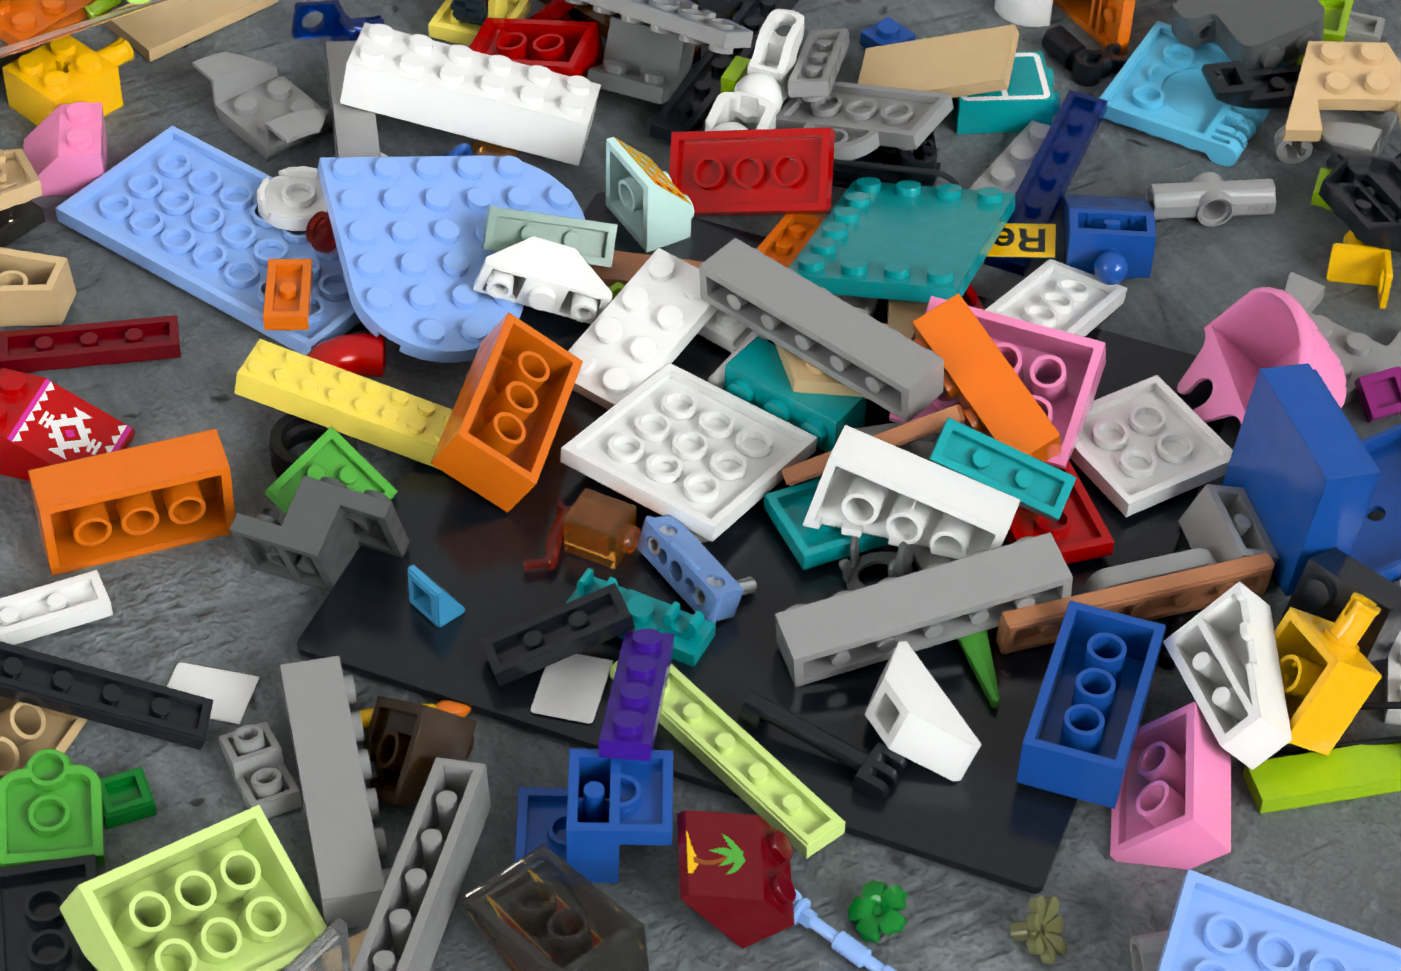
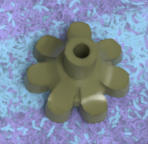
[1010,895,1067,965]

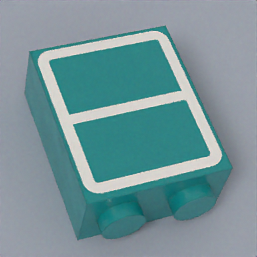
[951,51,1060,134]

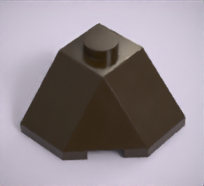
[364,696,476,807]

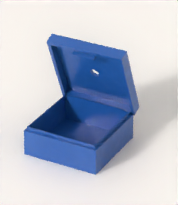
[1222,363,1401,596]

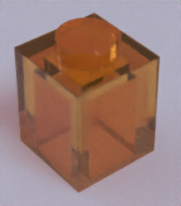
[564,488,640,569]

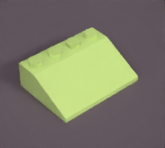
[59,805,335,971]

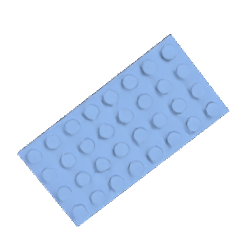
[55,125,361,355]

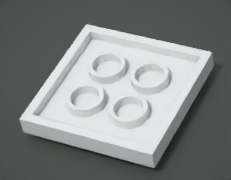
[1070,375,1233,517]

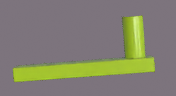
[1243,743,1401,814]

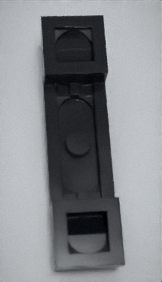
[1201,61,1302,109]

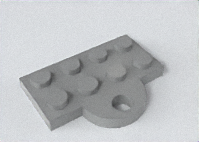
[776,81,953,161]

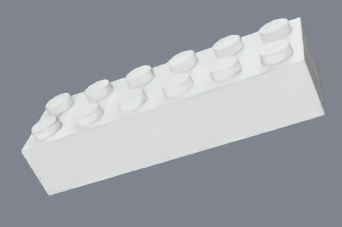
[340,23,601,166]

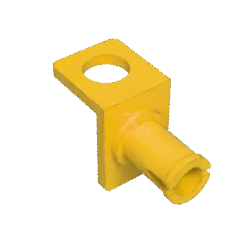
[1326,230,1393,309]

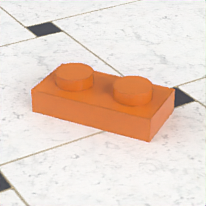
[263,259,313,331]

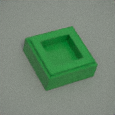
[100,766,157,829]

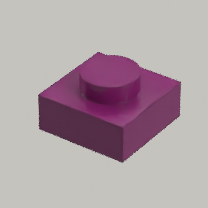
[1354,366,1401,423]

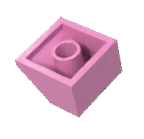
[23,102,107,197]

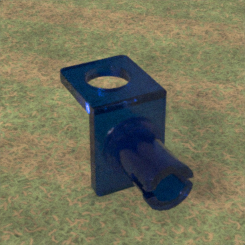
[291,0,385,41]

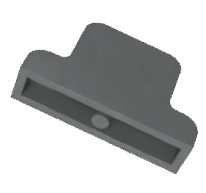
[1171,0,1324,71]

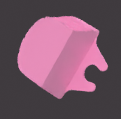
[1177,287,1347,424]

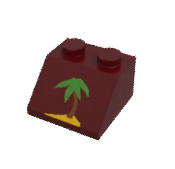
[677,810,796,949]

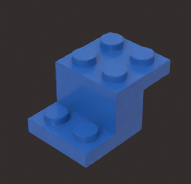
[514,748,673,883]

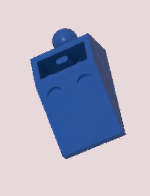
[1062,194,1156,285]

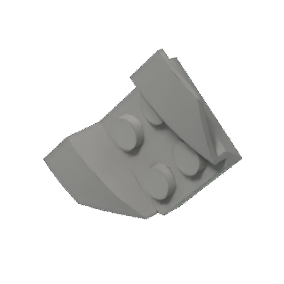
[192,52,332,159]
[1297,57,1401,157]

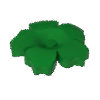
[848,880,908,944]

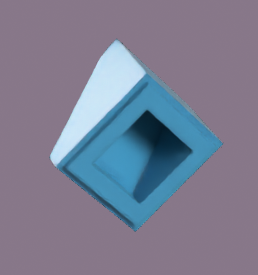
[408,564,465,627]

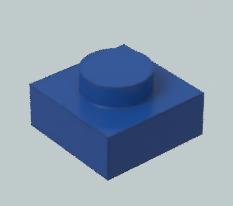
[860,17,916,48]

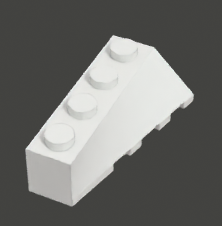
[802,425,1021,559]

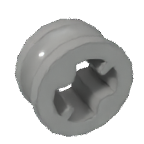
[1274,125,1313,164]

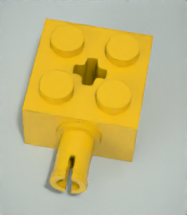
[2,35,134,126]
[1274,592,1382,756]

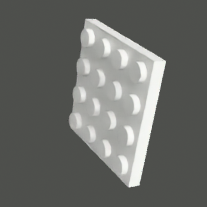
[560,363,818,542]

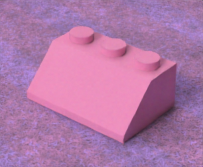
[1110,701,1231,870]

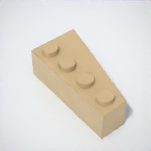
[0,247,77,327]

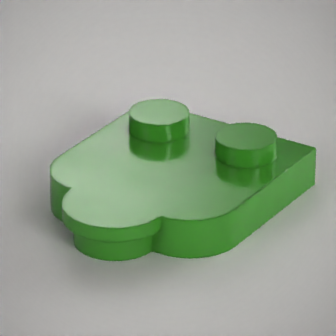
[0,749,105,868]

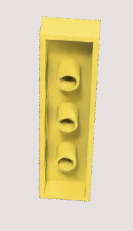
[234,339,453,469]

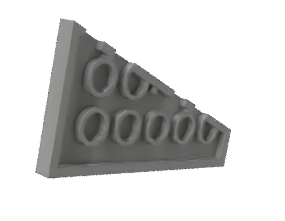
[565,0,753,54]

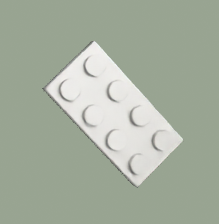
[568,248,718,410]
[985,259,1128,337]

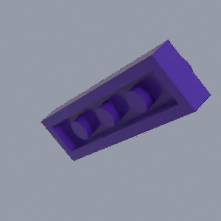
[599,629,674,761]

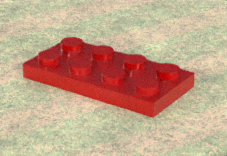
[669,127,835,217]

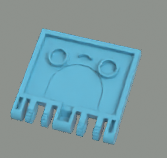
[1094,21,1289,167]

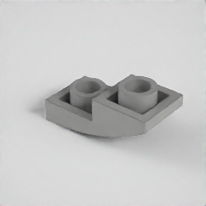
[218,721,303,819]

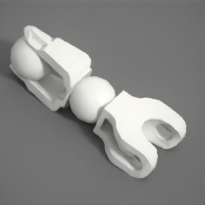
[705,9,805,131]

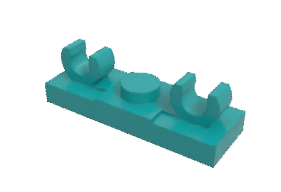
[928,417,1077,522]
[565,568,716,667]

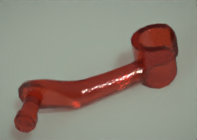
[523,495,584,572]

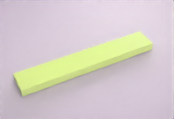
[610,661,846,859]

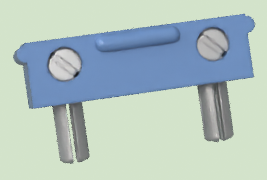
[637,515,757,623]

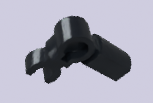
[1042,25,1131,87]

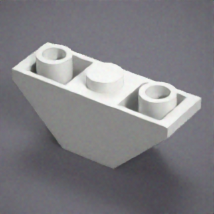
[473,236,613,324]
[865,641,982,781]

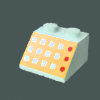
[606,137,694,253]

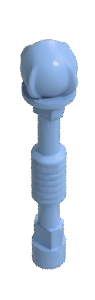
[793,889,897,971]

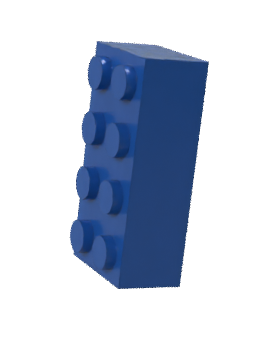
[1016,601,1166,809]

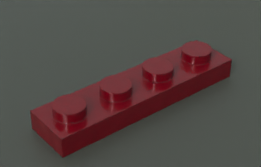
[0,315,181,373]

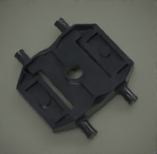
[1318,153,1401,252]

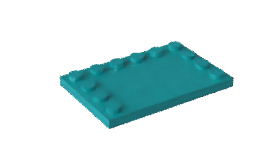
[789,177,1015,303]

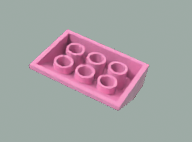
[889,296,1106,469]

